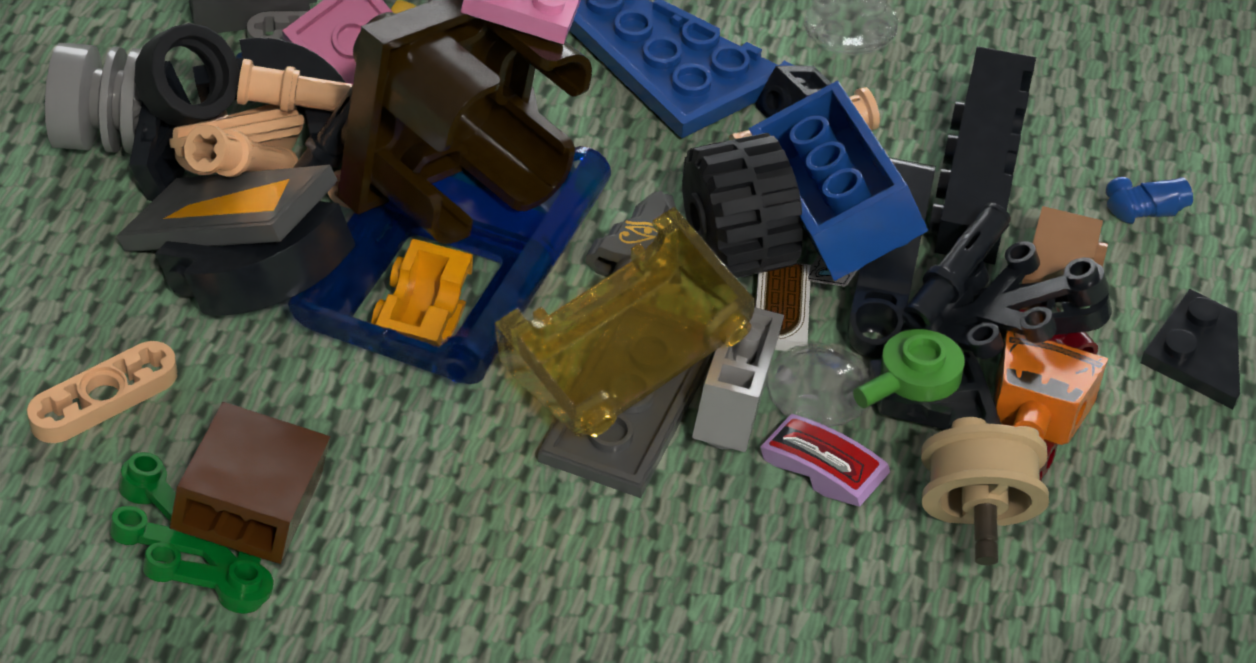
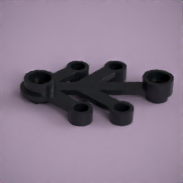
[902,241,1109,359]

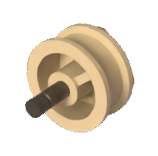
[921,417,1049,566]

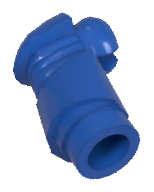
[1106,177,1193,224]

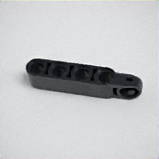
[848,157,936,358]

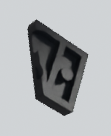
[129,61,191,201]

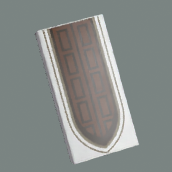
[756,264,811,353]

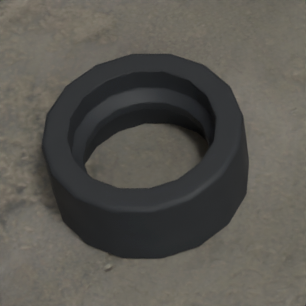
[135,23,240,126]

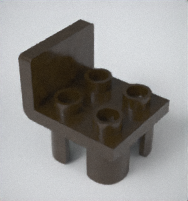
[337,0,592,244]

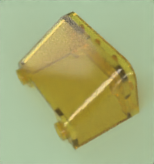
[494,206,754,437]

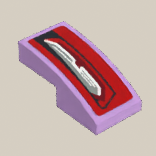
[760,414,890,507]

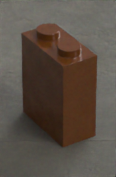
[170,402,331,564]

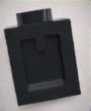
[755,66,832,118]

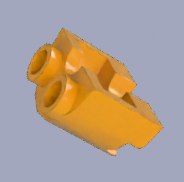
[371,238,473,349]

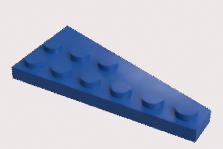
[569,0,795,138]

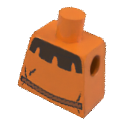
[994,331,1108,445]

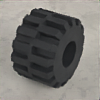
[682,133,803,282]

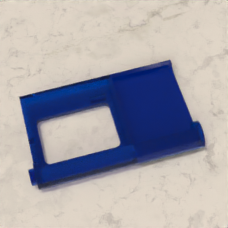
[288,146,611,384]

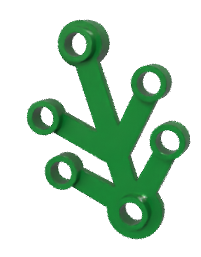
[110,452,274,614]

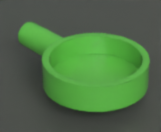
[853,329,965,408]

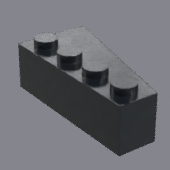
[928,46,1036,265]

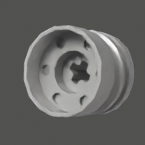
[45,43,142,153]

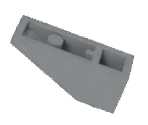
[692,302,784,452]

